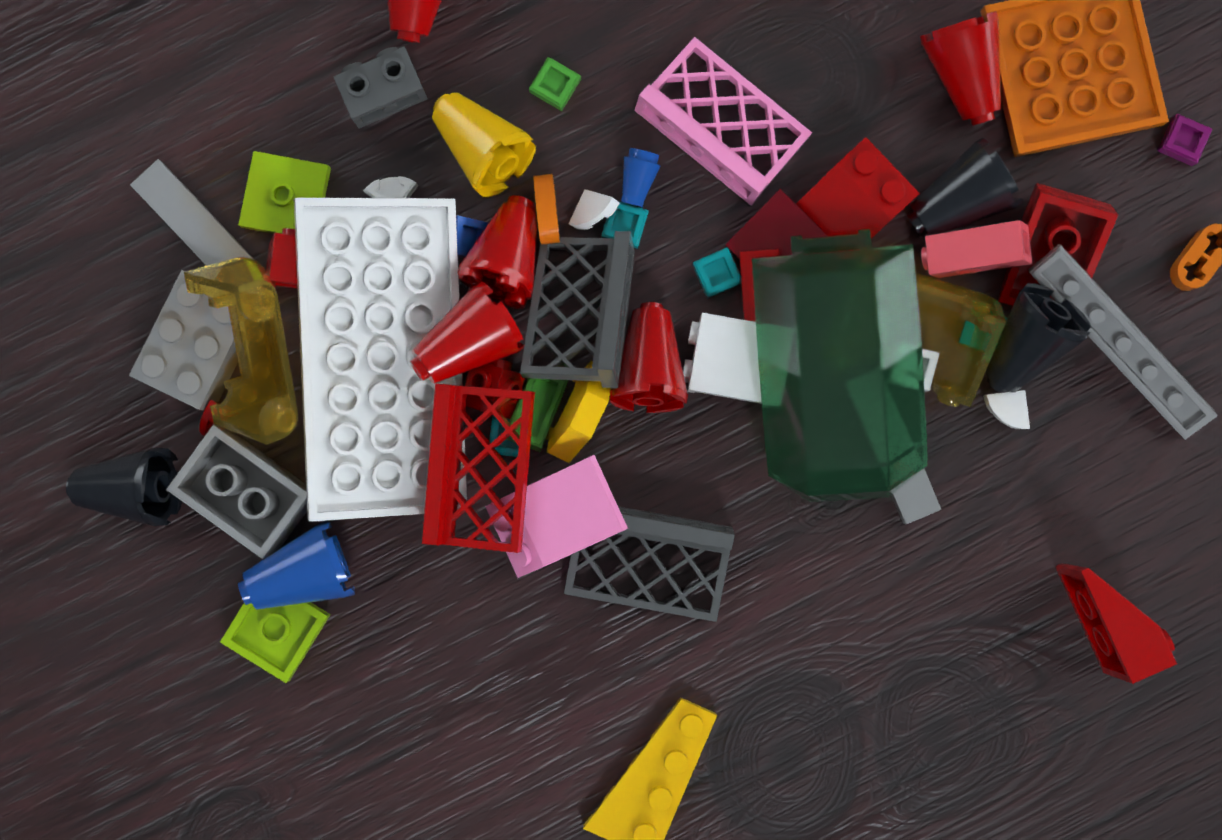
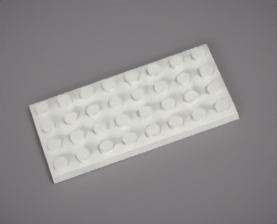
[294,198,467,522]

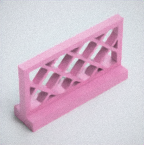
[634,37,812,206]

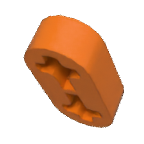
[533,174,560,245]
[1170,224,1222,291]

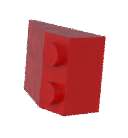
[796,137,920,280]
[998,183,1118,306]
[1055,564,1177,684]

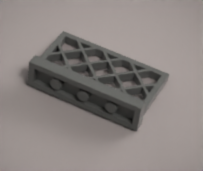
[520,231,635,388]
[564,506,735,622]

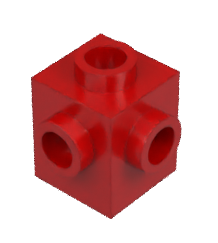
[465,359,525,419]

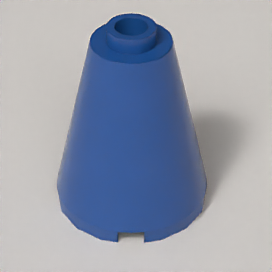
[238,520,355,610]

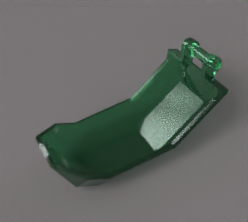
[752,229,928,502]

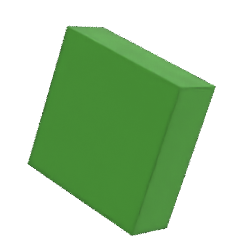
[529,57,581,111]

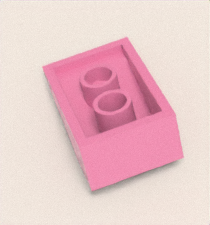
[485,455,628,578]

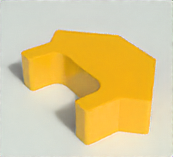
[546,361,611,463]

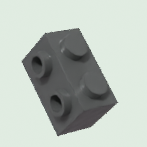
[333,46,428,129]

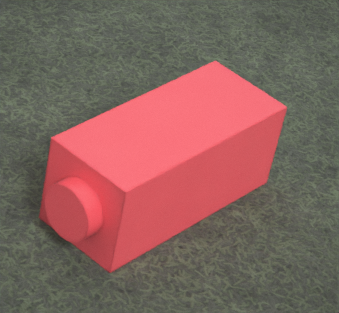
[921,220,1032,278]

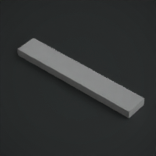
[1028,244,1218,440]

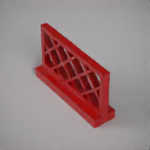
[422,384,535,553]

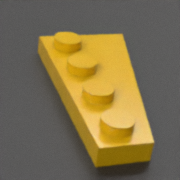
[583,697,717,840]

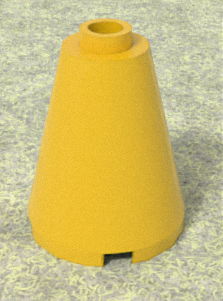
[432,92,536,197]

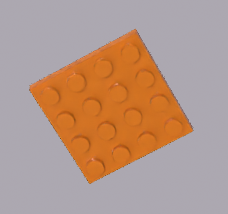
[981,0,1169,157]

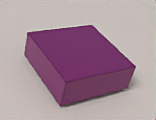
[1157,113,1212,166]

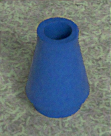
[621,148,661,207]

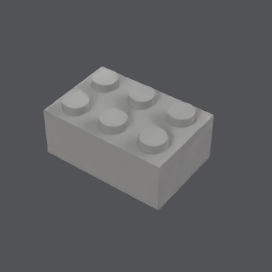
[129,270,264,411]
[166,425,307,559]

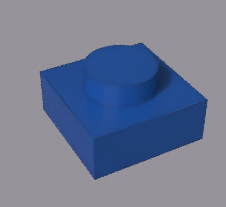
[456,215,488,259]

